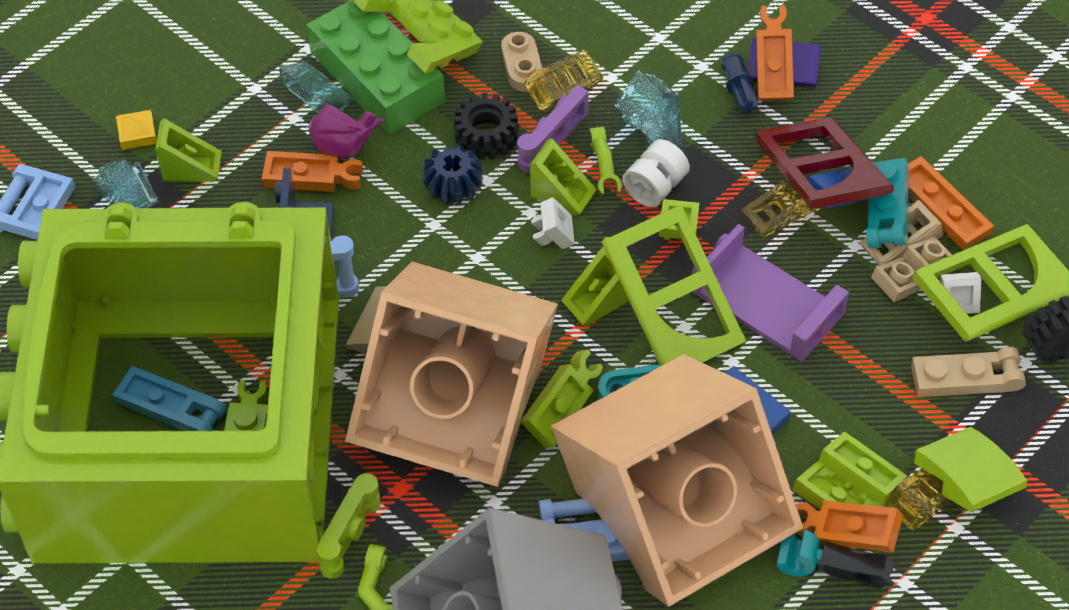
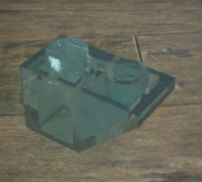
[614,71,682,149]
[91,159,159,209]

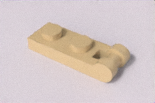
[911,347,1026,397]

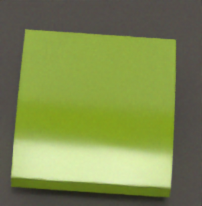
[914,427,1027,512]
[792,431,908,510]

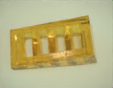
[525,49,603,111]
[742,174,819,238]
[886,468,951,530]

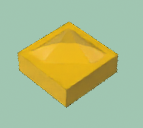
[116,110,157,150]

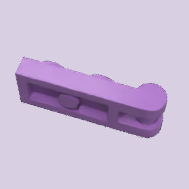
[517,85,589,173]

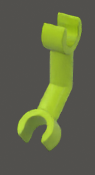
[589,127,622,196]
[358,544,393,610]

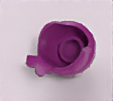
[308,104,384,159]

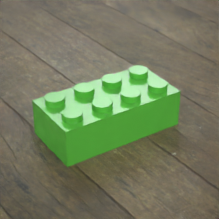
[306,0,445,135]

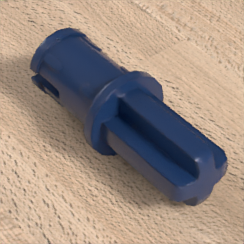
[721,53,758,114]

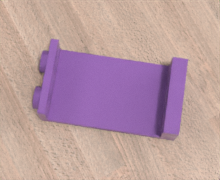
[692,224,849,362]

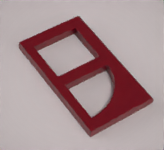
[756,117,894,210]

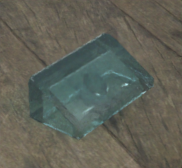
[279,61,353,113]

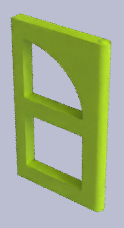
[601,205,746,366]
[912,224,1069,342]

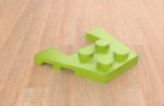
[352,0,483,73]

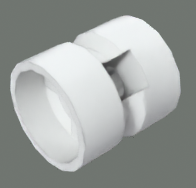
[622,139,690,208]

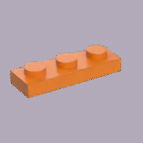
[908,156,994,250]

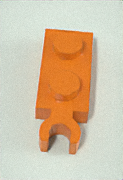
[756,5,794,101]
[262,151,363,192]
[796,500,903,553]

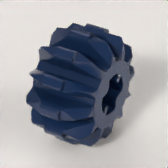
[423,144,483,205]

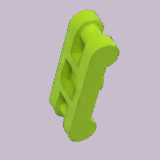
[316,473,381,579]

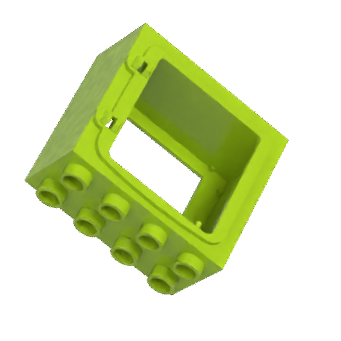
[0,202,339,563]

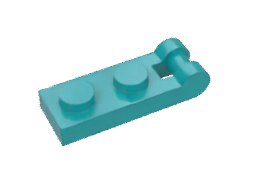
[866,158,909,249]

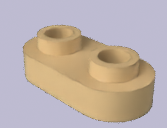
[501,32,543,92]

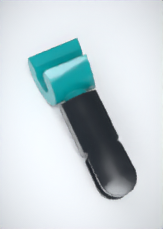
[777,530,894,588]

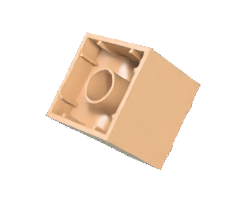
[345,262,558,487]
[551,354,803,607]

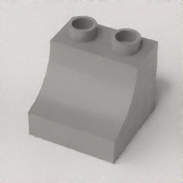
[390,507,623,610]

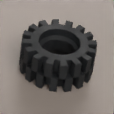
[454,93,518,160]
[1022,296,1069,363]

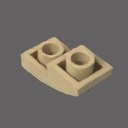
[871,236,952,303]

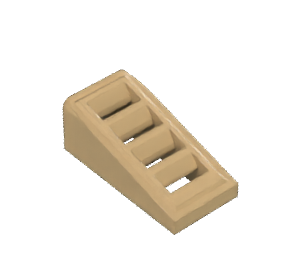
[860,200,944,266]

